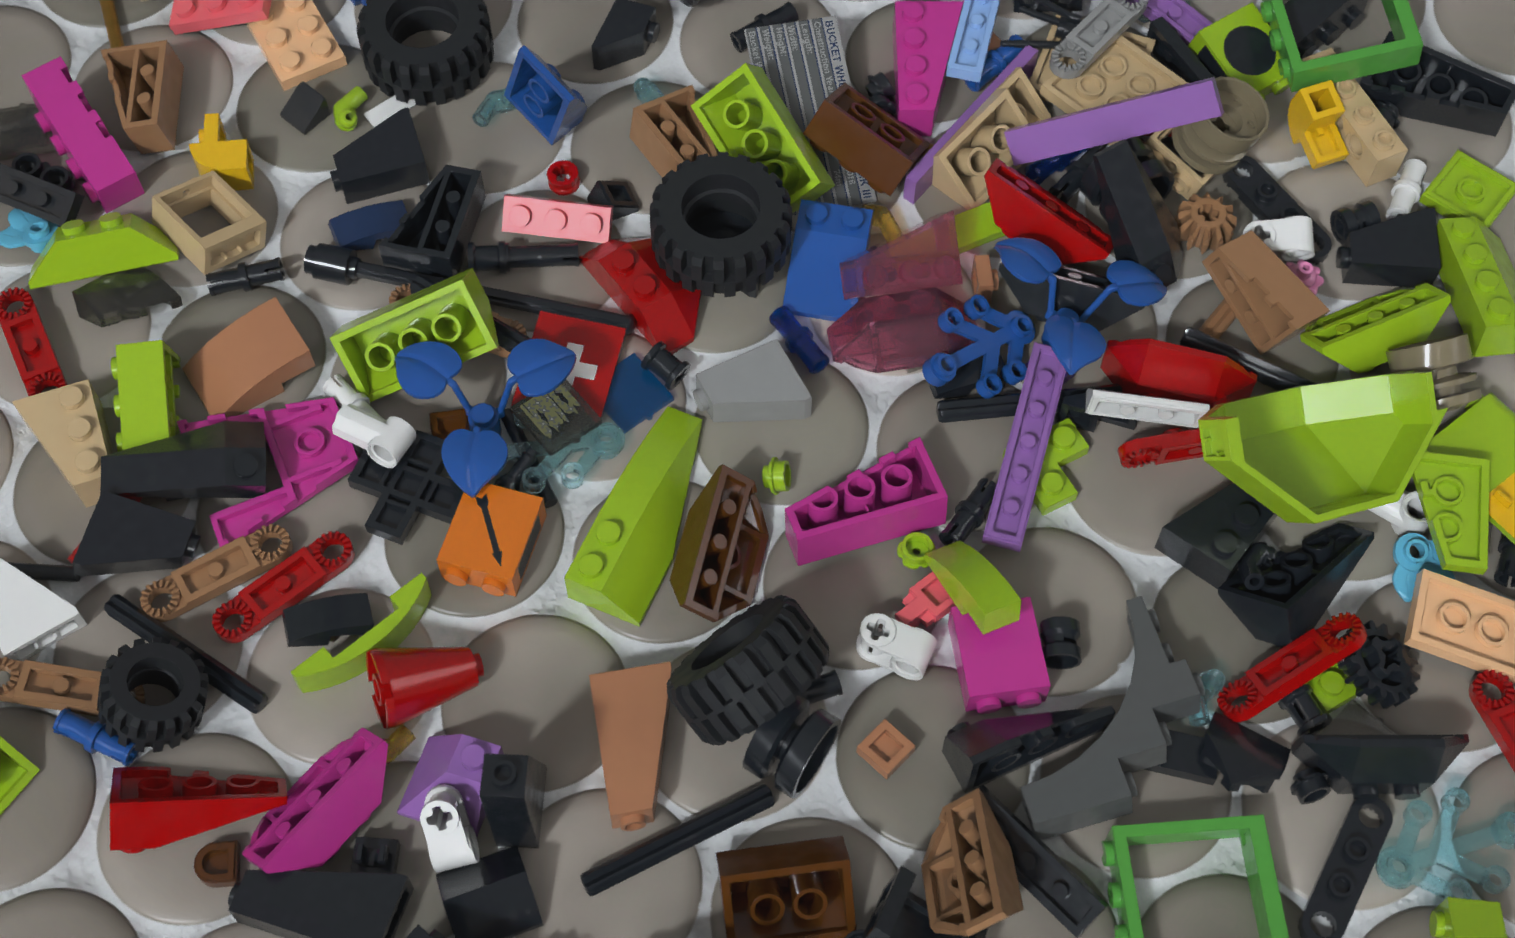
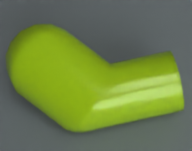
[333,86,368,131]

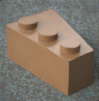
[101,40,184,154]
[1202,230,1330,355]

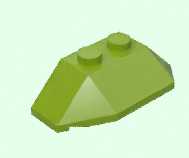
[28,212,180,289]
[1300,283,1451,374]

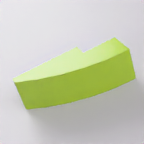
[924,540,1022,635]

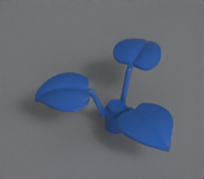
[994,237,1167,375]
[395,338,576,498]

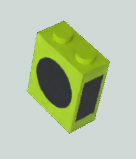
[1188,2,1289,100]

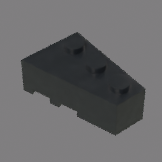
[1267,0,1368,59]
[378,164,486,279]

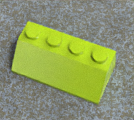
[691,63,835,213]
[1437,216,1515,357]
[329,268,499,402]

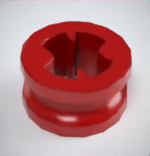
[547,160,580,196]

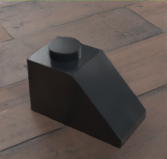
[591,0,660,71]

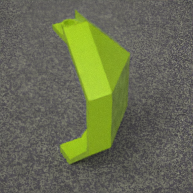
[1198,370,1448,524]

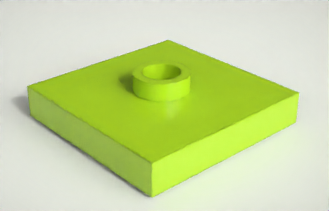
[1419,150,1515,228]

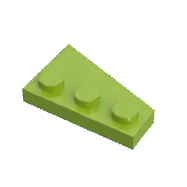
[1412,452,1490,575]

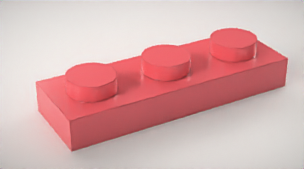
[169,0,271,35]
[502,194,613,243]

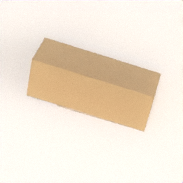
[932,67,1052,210]

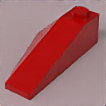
[110,766,287,854]

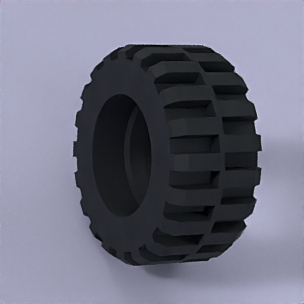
[357,0,494,106]
[649,152,792,297]
[667,595,829,746]

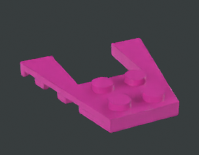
[177,397,358,547]

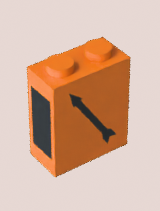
[436,483,547,597]

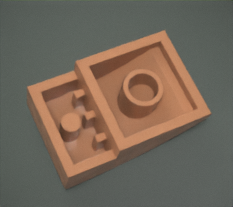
[182,297,315,417]

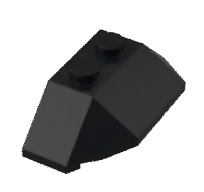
[998,261,1145,331]
[1291,734,1469,800]

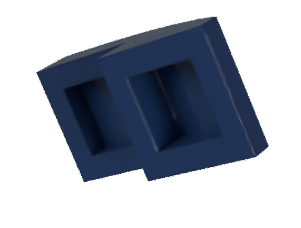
[328,200,408,250]

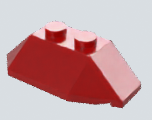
[984,158,1113,265]
[579,237,701,354]
[1100,338,1258,409]

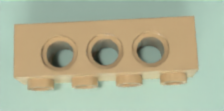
[1296,48,1408,187]

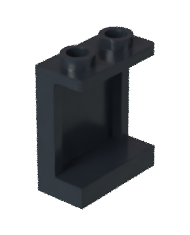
[862,866,988,938]

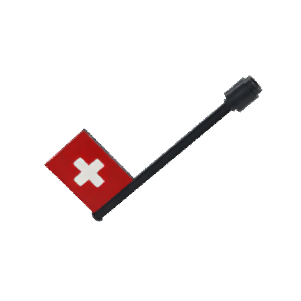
[304,243,636,429]

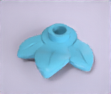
[0,208,60,253]
[1392,533,1455,602]

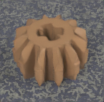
[1174,192,1237,255]

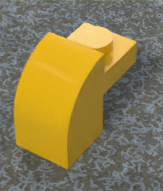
[1288,80,1349,169]
[189,113,254,191]

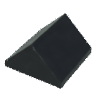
[436,845,544,938]

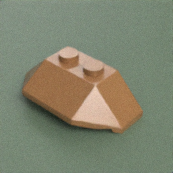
[921,788,1024,936]

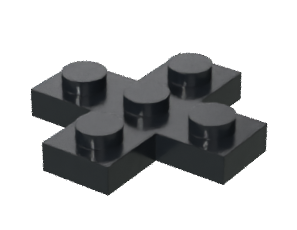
[348,430,463,545]

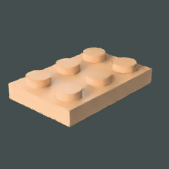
[246,0,347,91]
[1404,568,1515,684]

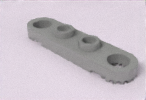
[1049,0,1149,79]

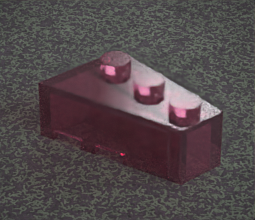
[839,210,963,300]

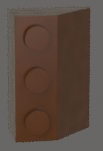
[803,82,931,196]
[716,835,856,938]

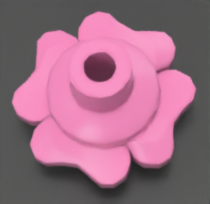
[1286,260,1324,295]

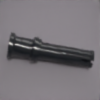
[468,241,579,274]

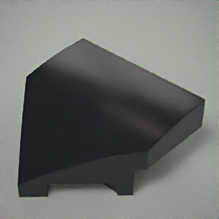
[1198,712,1291,793]

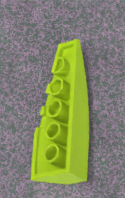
[564,406,702,627]

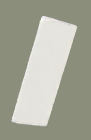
[1085,388,1210,428]

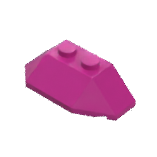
[242,727,388,874]

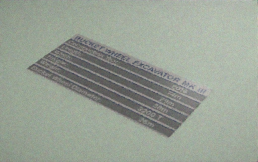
[744,16,877,215]

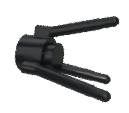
[1000,0,1083,49]

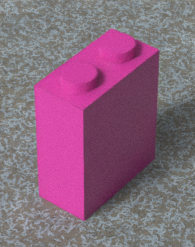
[948,597,1051,714]

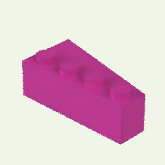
[892,1,964,137]
[21,56,145,213]
[785,437,948,566]

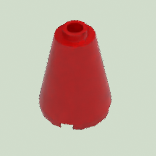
[366,647,484,729]

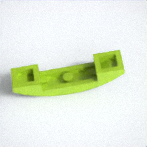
[290,572,432,693]

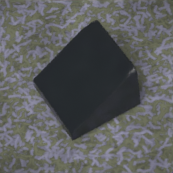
[280,81,330,135]
[587,180,640,221]

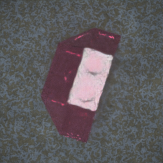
[826,287,977,373]

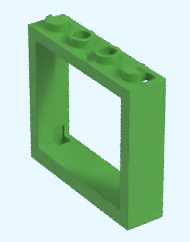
[1260,0,1423,93]
[1101,814,1289,938]

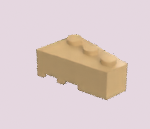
[12,379,114,508]

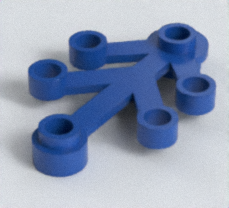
[922,295,1035,399]

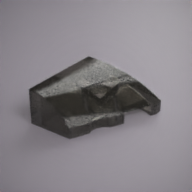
[72,267,183,327]

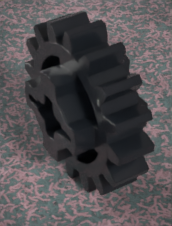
[1337,620,1420,709]

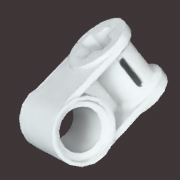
[1243,216,1315,262]
[856,613,937,681]
[420,784,480,873]

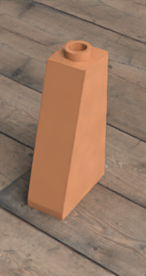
[589,662,672,831]

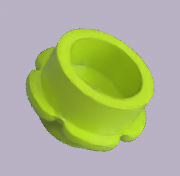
[762,457,791,495]
[897,532,936,570]

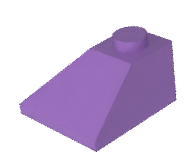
[397,734,504,837]

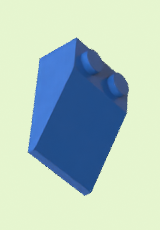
[504,45,588,145]
[782,199,873,324]

